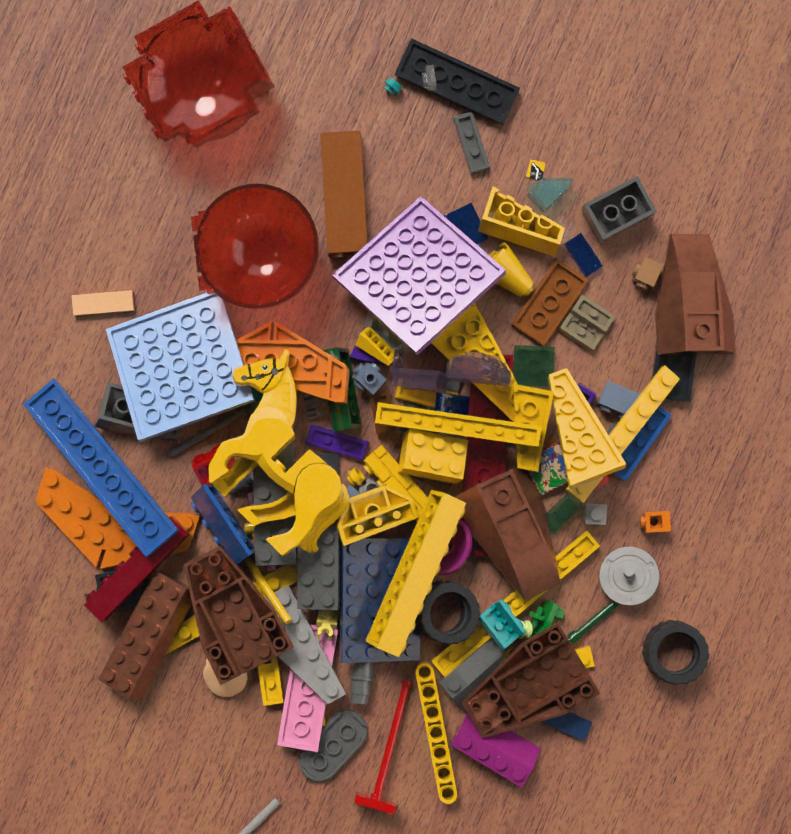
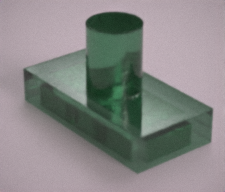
[546,492,583,534]

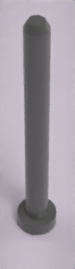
[168,405,249,457]

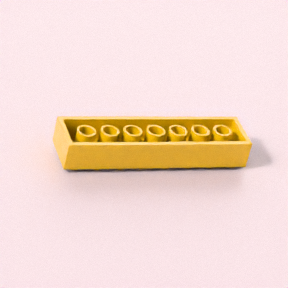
[365,490,466,657]

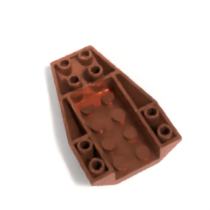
[655,234,735,355]
[454,468,561,601]
[184,545,294,685]
[462,622,600,738]

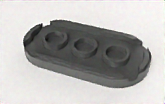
[299,710,368,781]

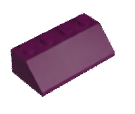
[450,713,541,788]

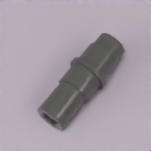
[350,662,374,705]

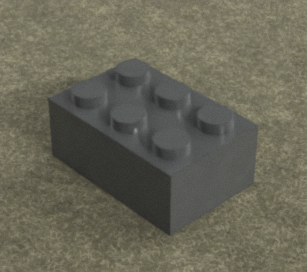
[581,176,657,244]

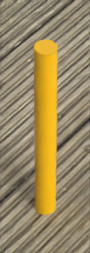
[244,557,292,625]

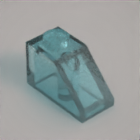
[527,178,574,212]

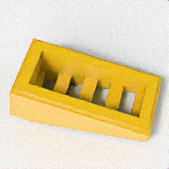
[355,326,399,366]

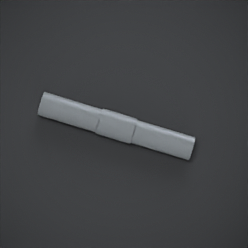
[239,798,281,834]

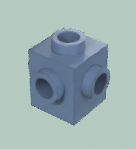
[352,362,387,395]

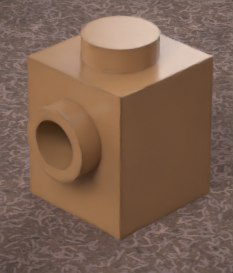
[632,257,663,290]

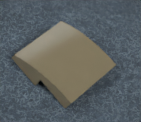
[558,295,616,353]

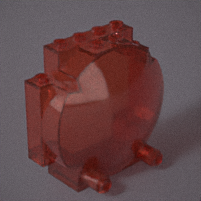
[123,0,275,148]

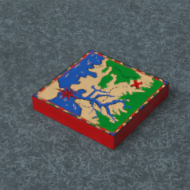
[528,441,568,495]

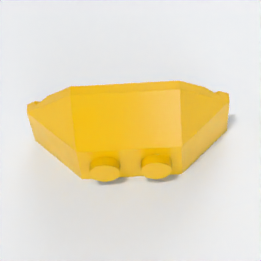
[337,485,419,546]

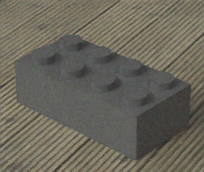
[297,526,341,610]

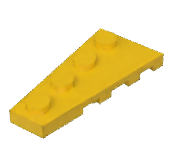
[513,384,554,472]

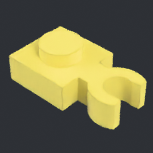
[316,609,340,641]

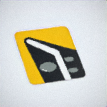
[526,160,546,181]

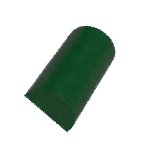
[323,347,362,432]

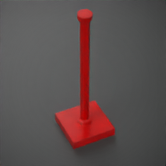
[354,680,413,814]

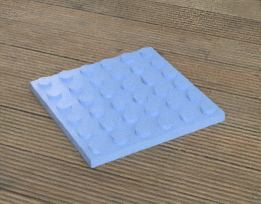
[106,288,255,442]

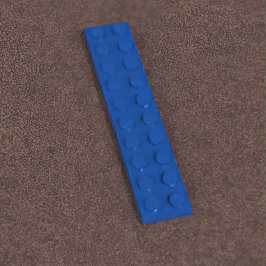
[23,378,180,558]

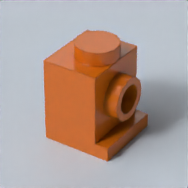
[639,511,671,533]

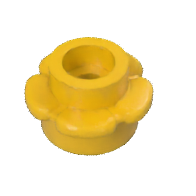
[347,467,366,486]

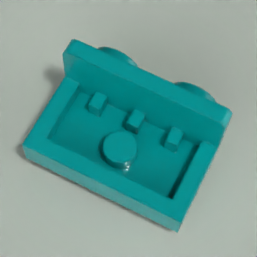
[479,599,526,650]

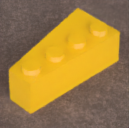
[478,186,565,256]

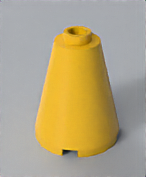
[489,242,534,297]

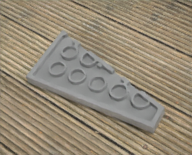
[265,585,346,704]

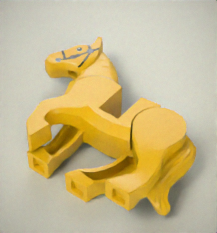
[209,349,349,556]

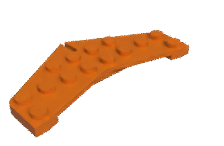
[236,321,349,404]
[36,467,200,569]

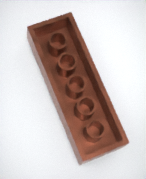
[98,570,192,701]

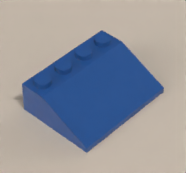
[190,484,255,564]

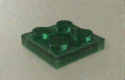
[513,345,555,387]

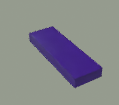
[305,424,369,461]

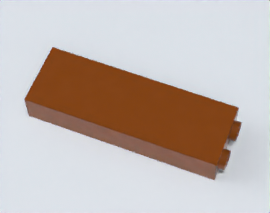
[320,130,367,259]

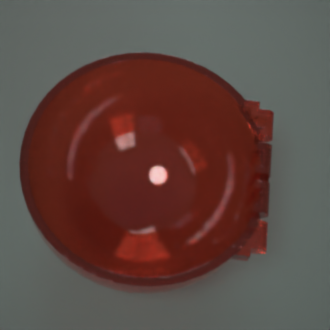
[191,183,320,309]

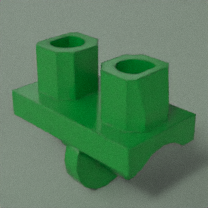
[529,599,565,635]

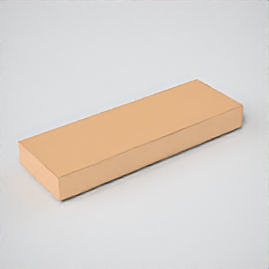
[72,290,135,316]

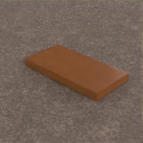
[511,258,590,347]

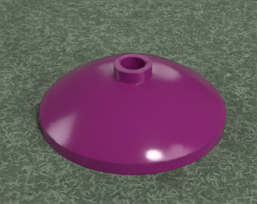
[437,519,472,575]

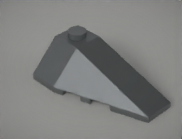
[95,382,181,441]
[439,637,514,712]

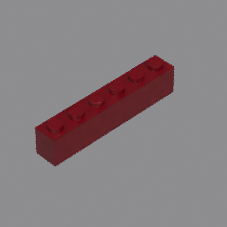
[84,516,191,622]

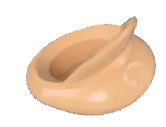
[203,659,247,697]

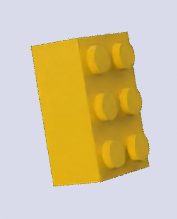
[398,428,468,484]

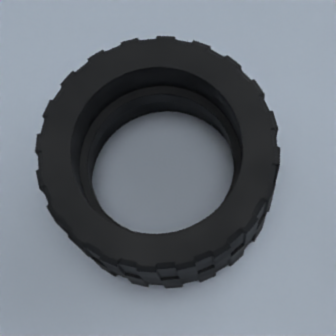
[415,580,480,645]
[642,620,709,685]

